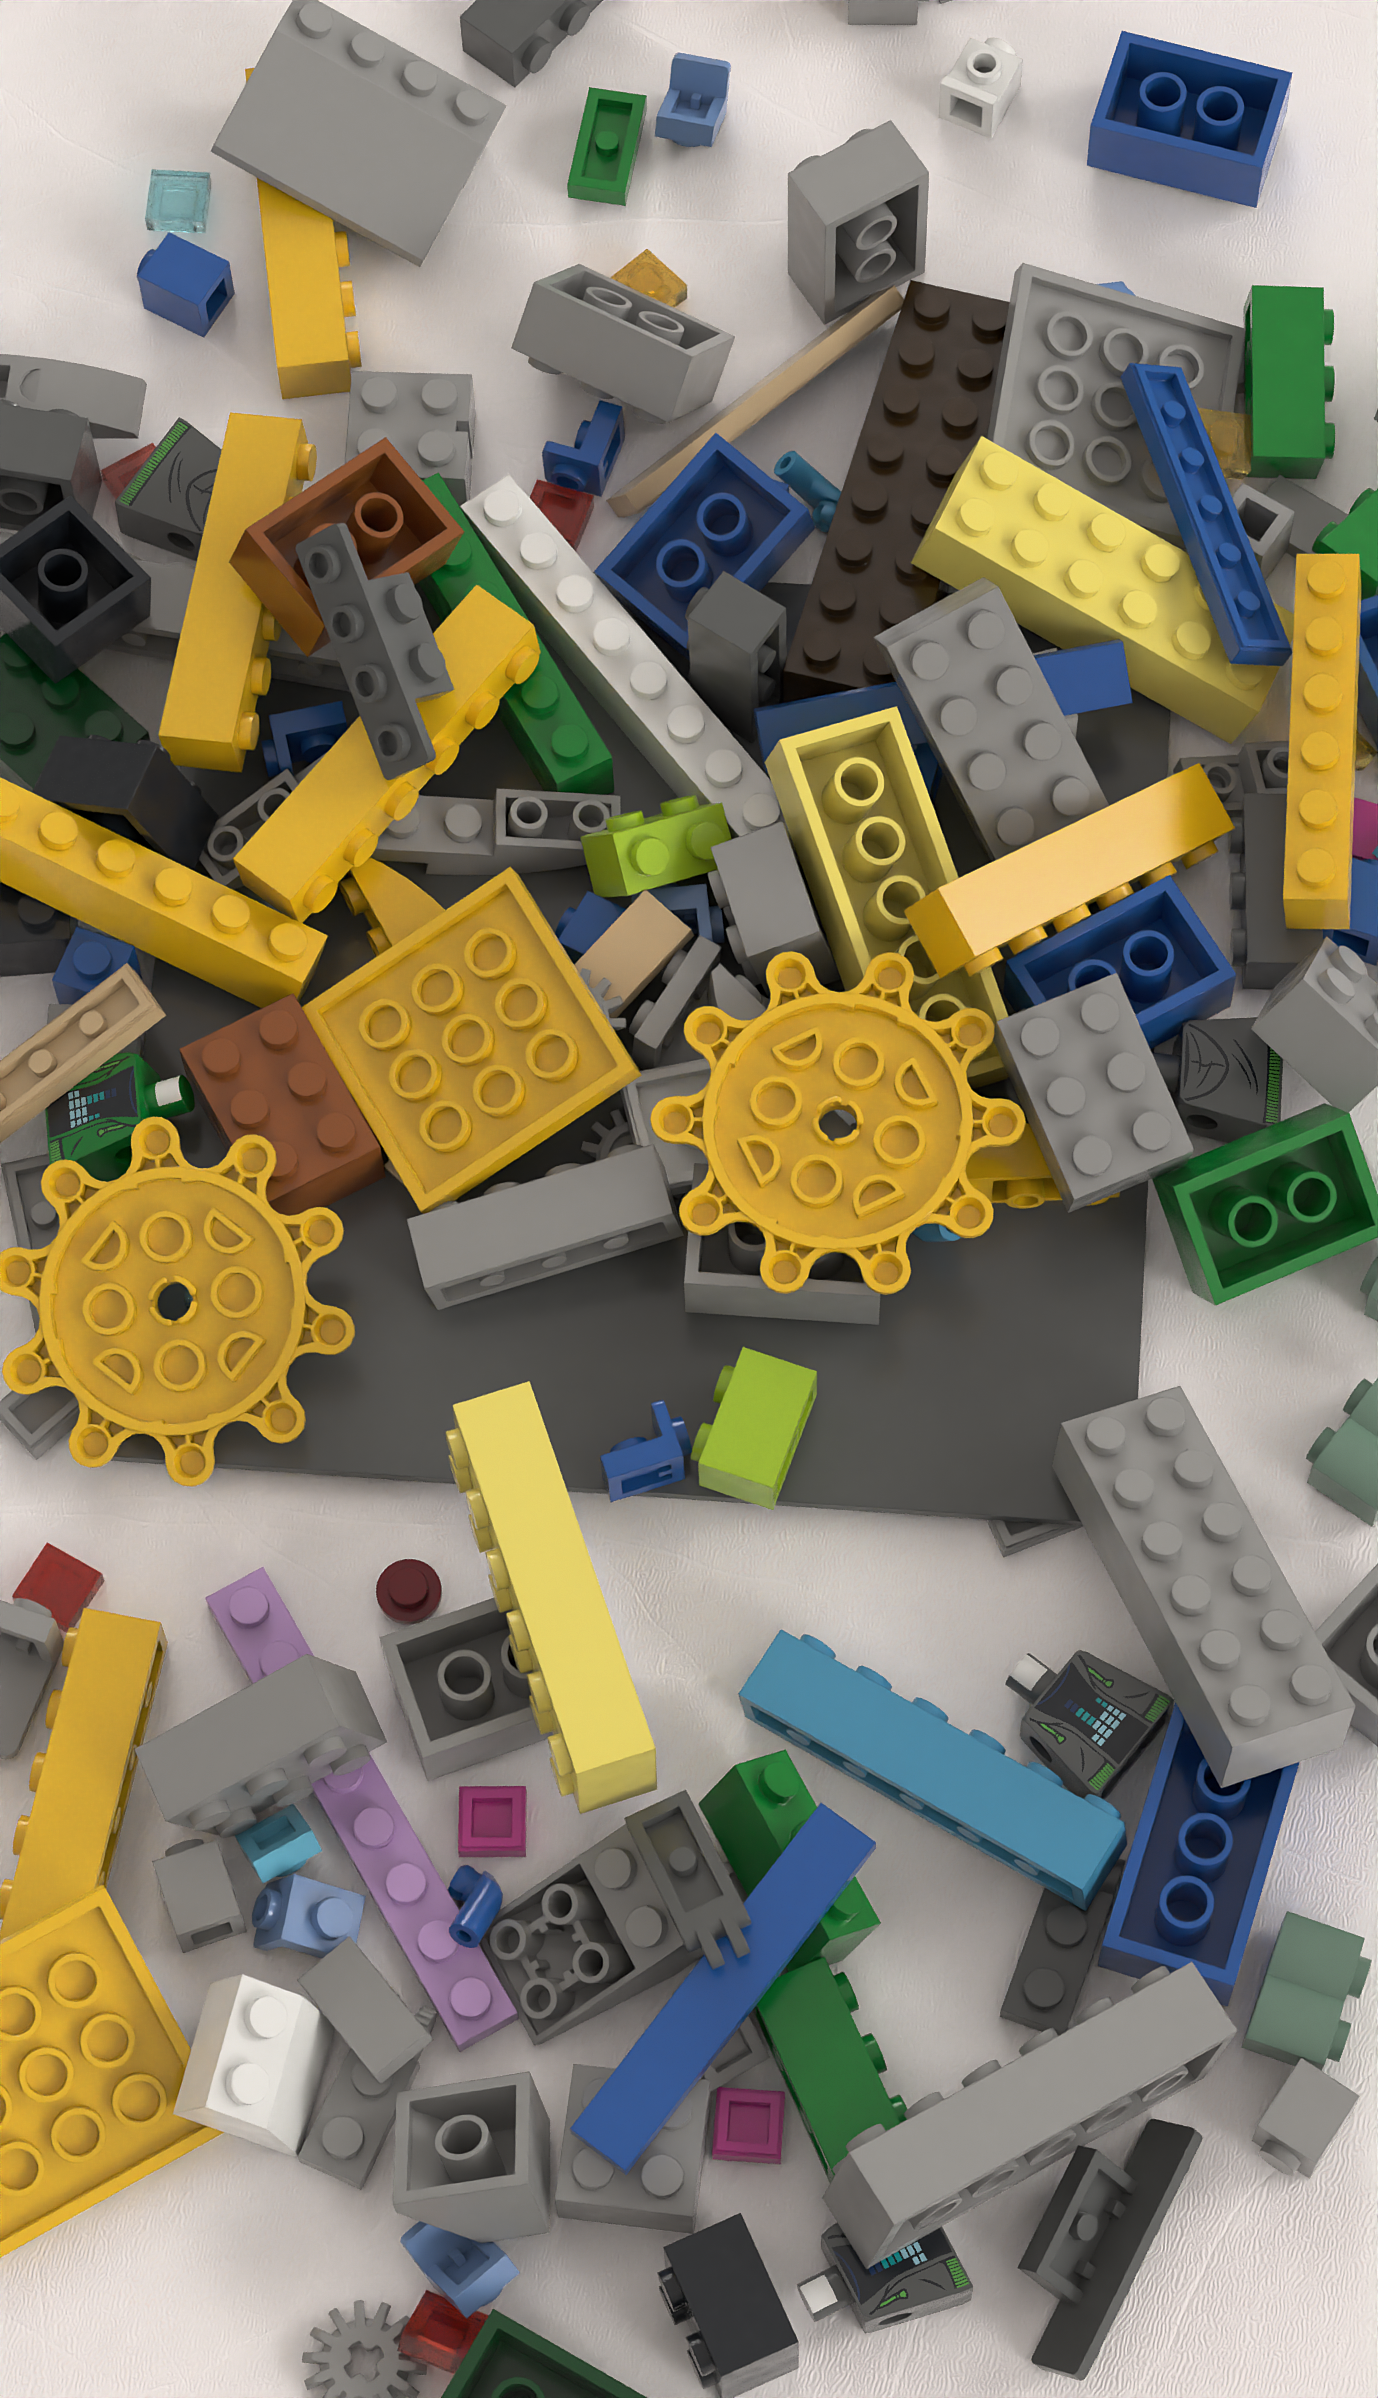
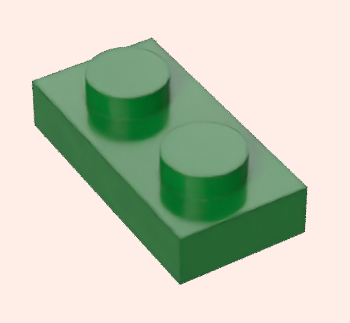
[567,87,647,206]

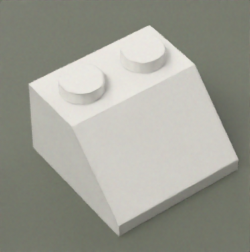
[173,1974,335,2157]

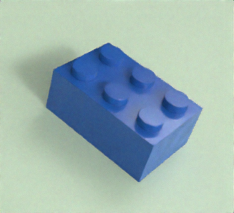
[1087,31,1293,208]
[594,433,815,661]
[1003,875,1237,1049]

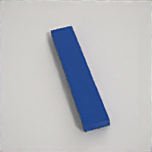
[1120,363,1293,666]
[753,639,1133,773]
[570,1802,876,2175]

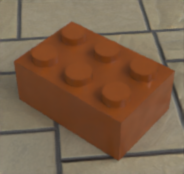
[229,437,464,657]
[179,993,386,1216]

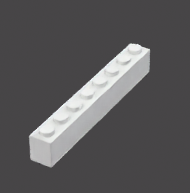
[460,474,795,848]

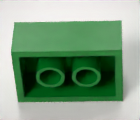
[1152,1103,1378,1306]

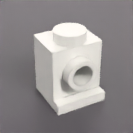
[939,37,1023,138]

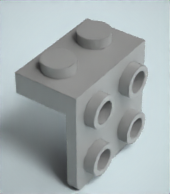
[629,935,770,1070]
[0,1598,64,1760]

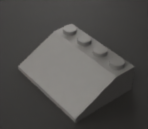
[210,0,507,267]

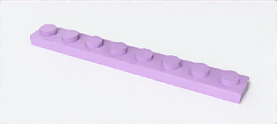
[205,1567,519,2052]

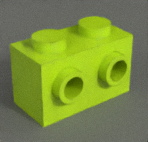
[580,795,731,897]
[691,1347,817,1510]

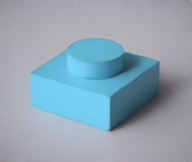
[235,1804,322,1883]

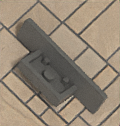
[296,523,455,780]
[1017,2119,1203,2381]

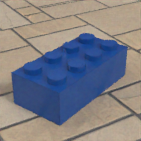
[1098,1702,1299,2007]

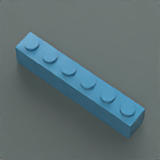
[738,1629,1127,1911]

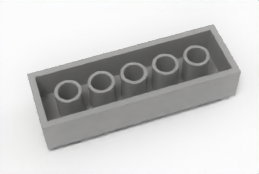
[1052,1386,1355,1788]
[822,1962,1238,2269]

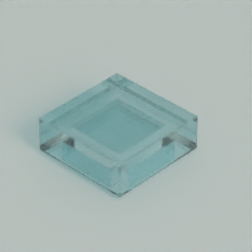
[145,169,212,233]

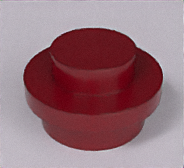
[376,1559,442,1624]

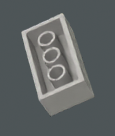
[873,577,1109,861]

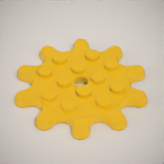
[650,951,1026,1295]
[0,1117,355,1487]

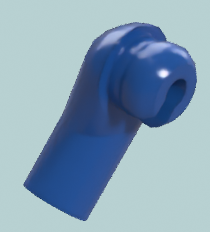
[447,1865,503,1948]

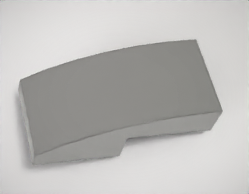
[1173,741,1289,817]

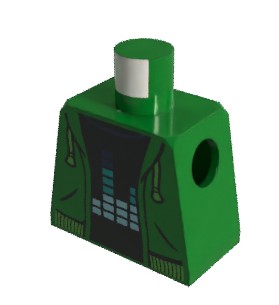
[45,1052,195,1182]

